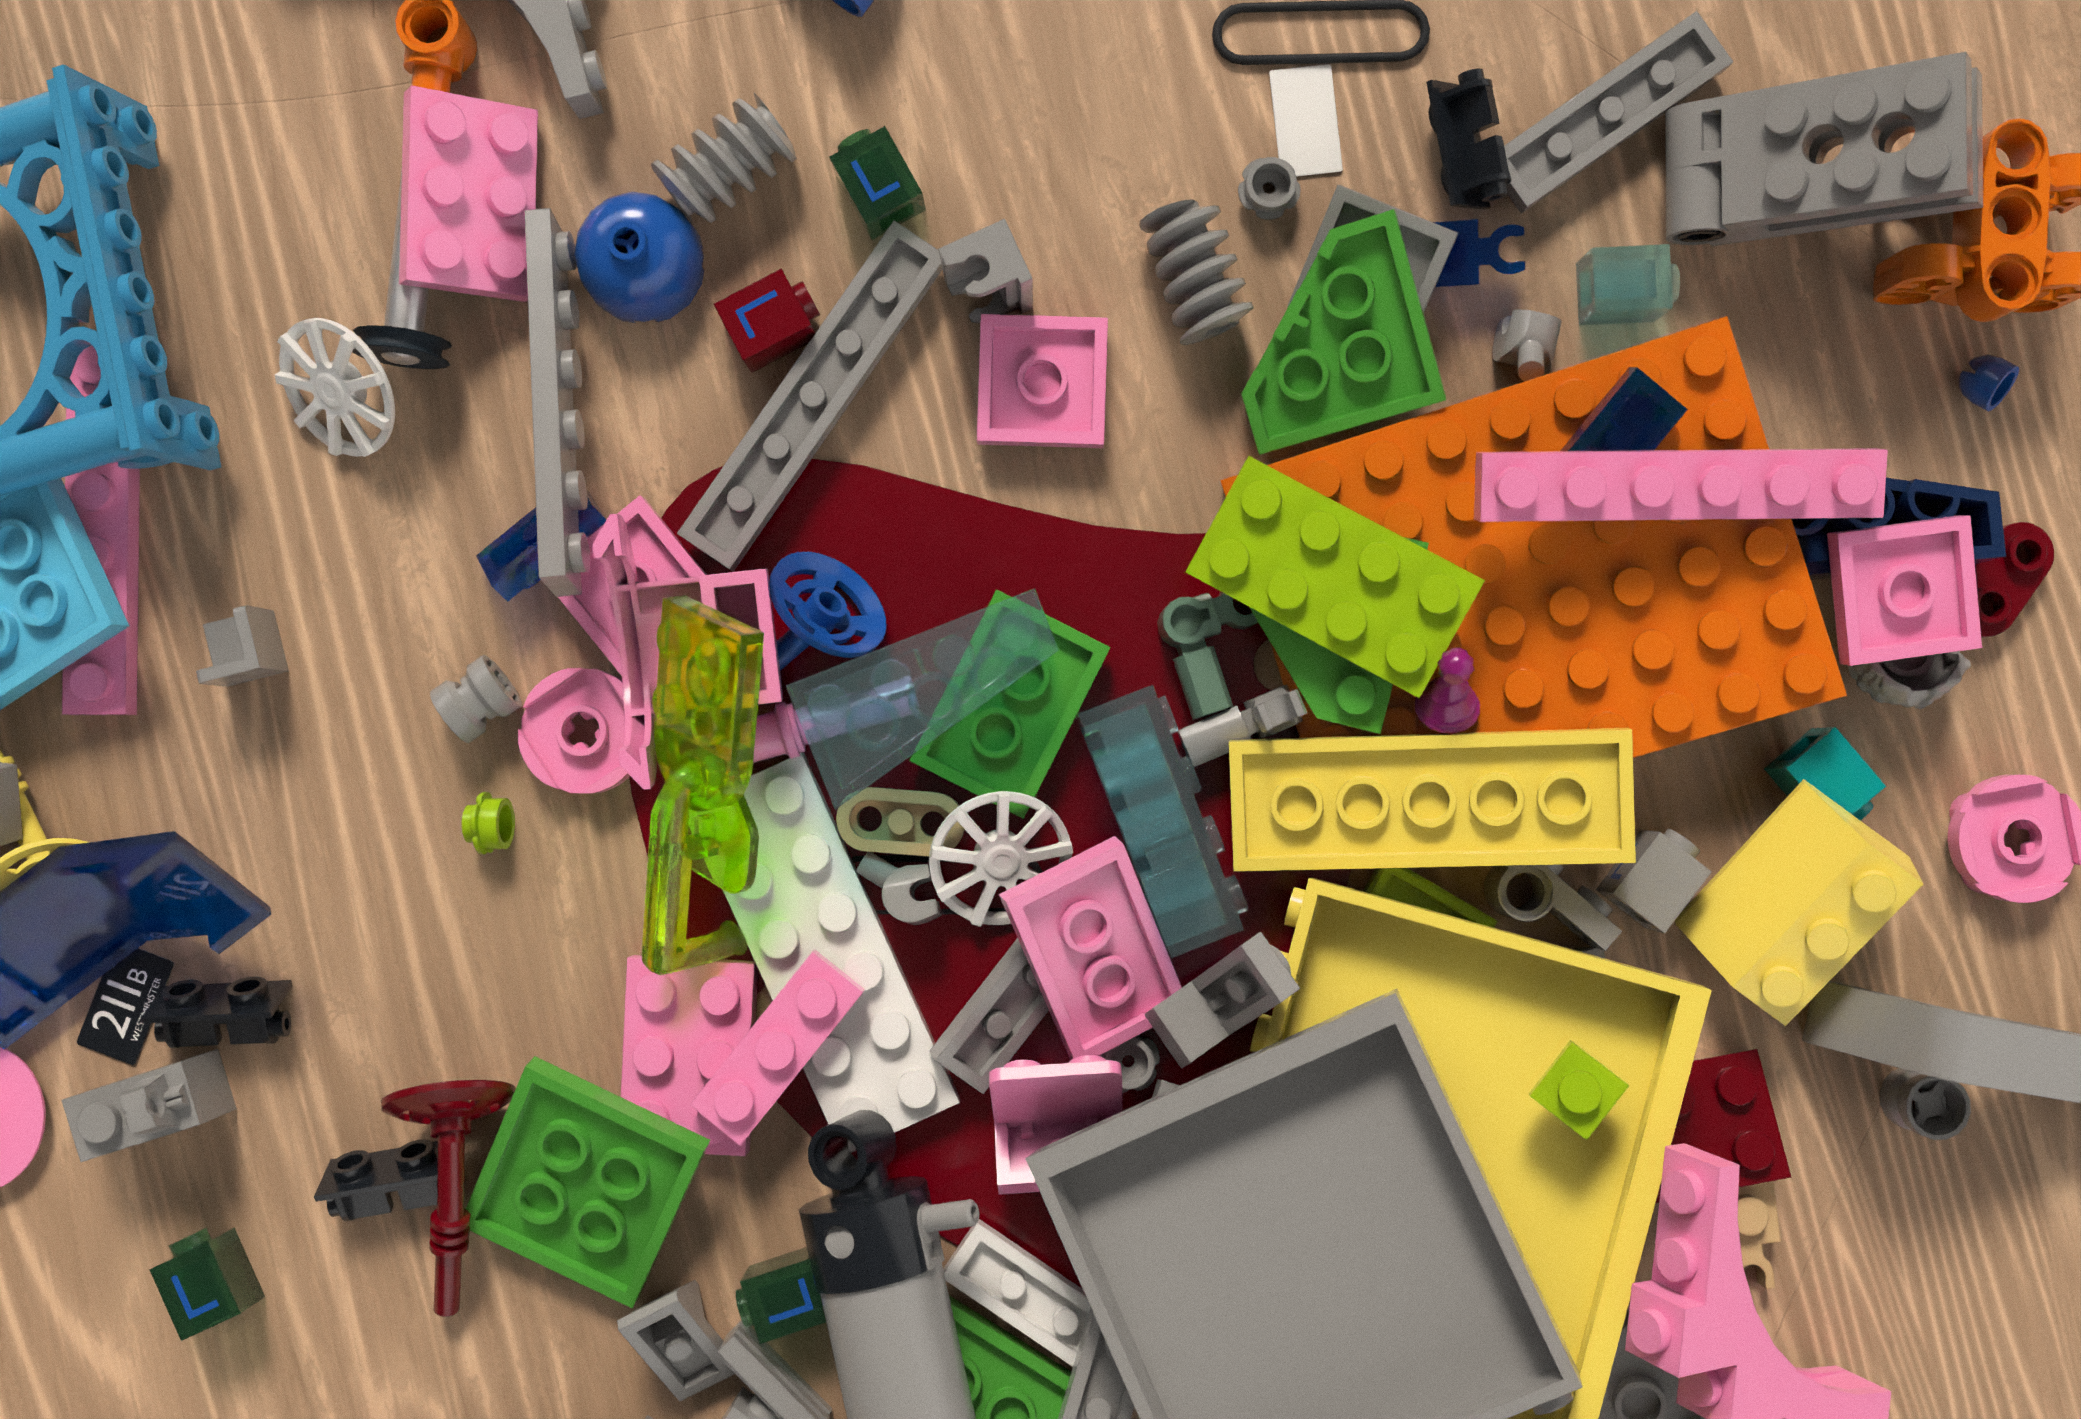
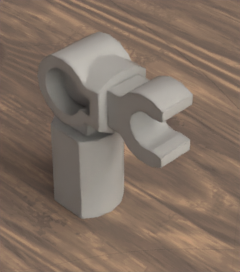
[1177,684,1308,767]

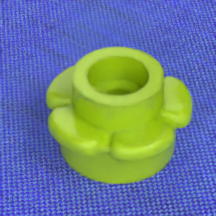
[462,792,515,855]

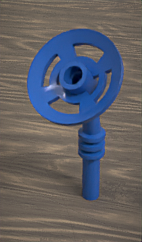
[656,552,886,757]

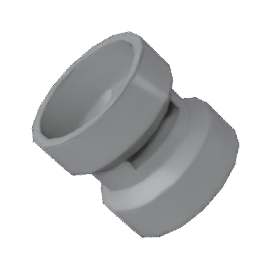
[430,655,522,743]
[1880,1068,1971,1140]

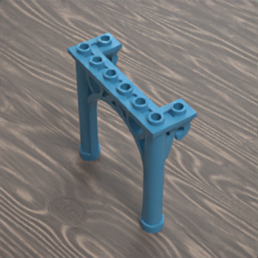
[0,64,221,496]

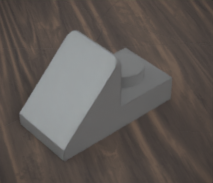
[617,1280,735,1402]

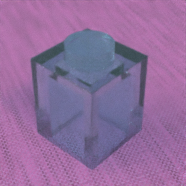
[1576,244,1680,325]

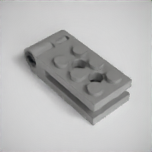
[1665,52,1983,246]

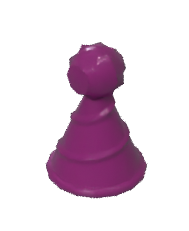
[1415,648,1480,734]

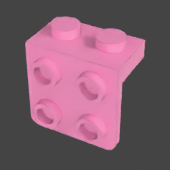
[989,1055,1122,1195]

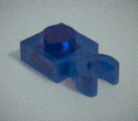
[1433,219,1526,287]

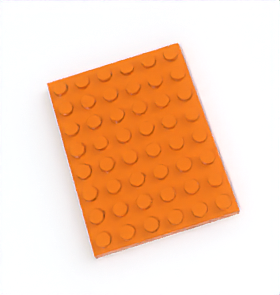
[1220,316,1847,758]

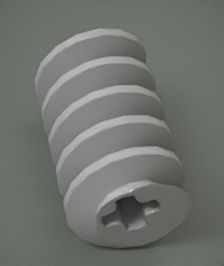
[651,93,797,223]
[1139,199,1254,345]

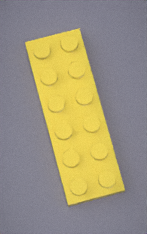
[1229,728,1636,871]

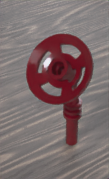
[381,1080,516,1317]

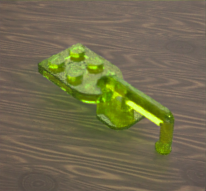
[641,595,764,975]

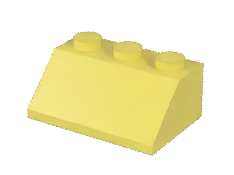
[1675,779,1923,1026]

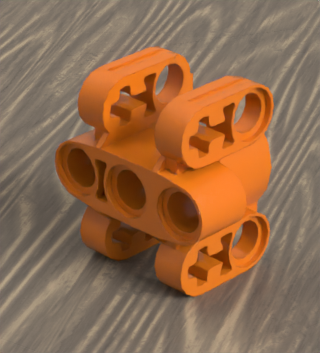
[1873,118,2081,322]

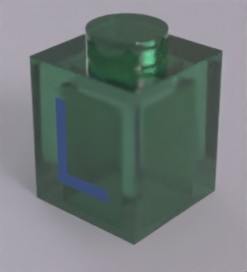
[829,126,926,240]
[149,1227,265,1341]
[736,1247,826,1344]

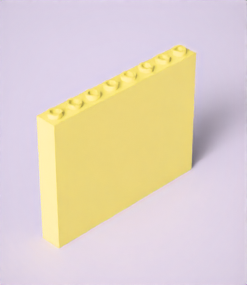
[1250,878,1712,1419]

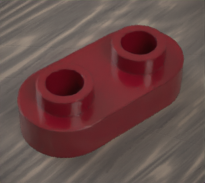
[1975,522,2054,638]

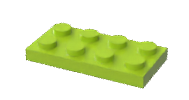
[1186,456,1485,698]

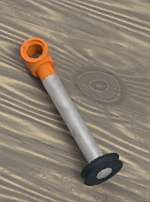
[352,0,477,369]

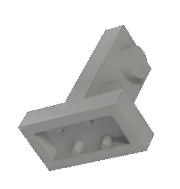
[1144,932,1301,1069]

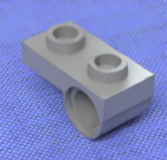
[1484,864,1622,951]

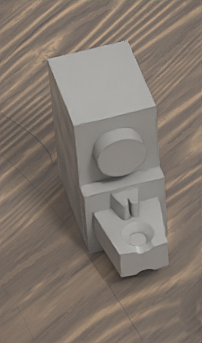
[61,1049,237,1162]

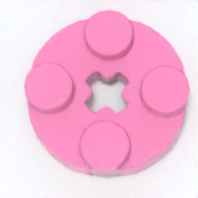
[518,668,630,793]
[1948,775,2081,903]

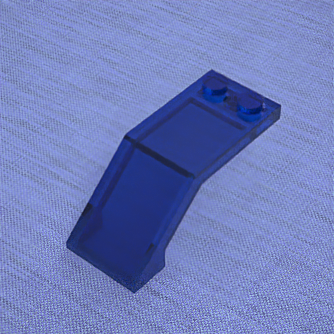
[0,831,272,1050]

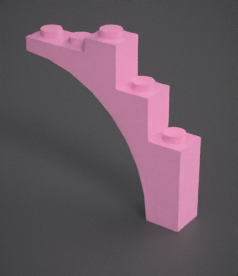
[1625,1143,1891,1419]

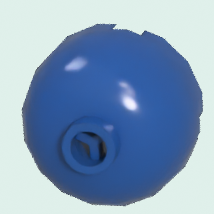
[574,192,704,323]

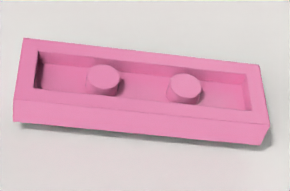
[690,950,865,1146]

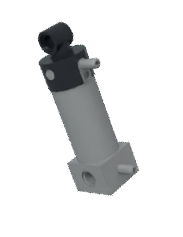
[798,1110,979,1419]

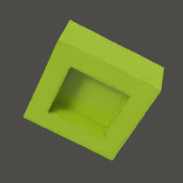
[1529,1040,1629,1140]

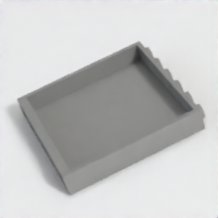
[1025,988,1583,1419]

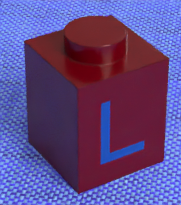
[713,268,820,373]

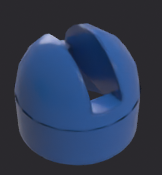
[1959,354,2019,411]

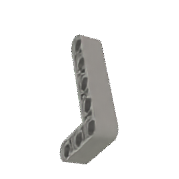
[1802,981,2081,1103]

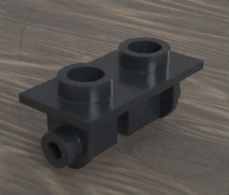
[1426,68,1512,210]
[141,977,292,1048]
[314,1139,438,1221]

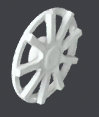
[274,318,395,457]
[929,791,1073,927]

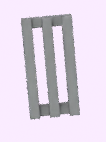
[717,1319,832,1419]

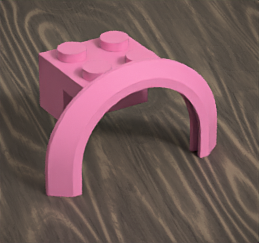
[592,514,783,790]

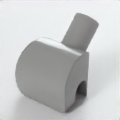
[1492,310,1562,381]
[856,852,942,925]

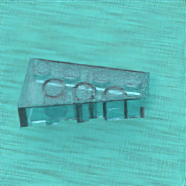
[786,588,1059,810]
[1076,685,1248,958]

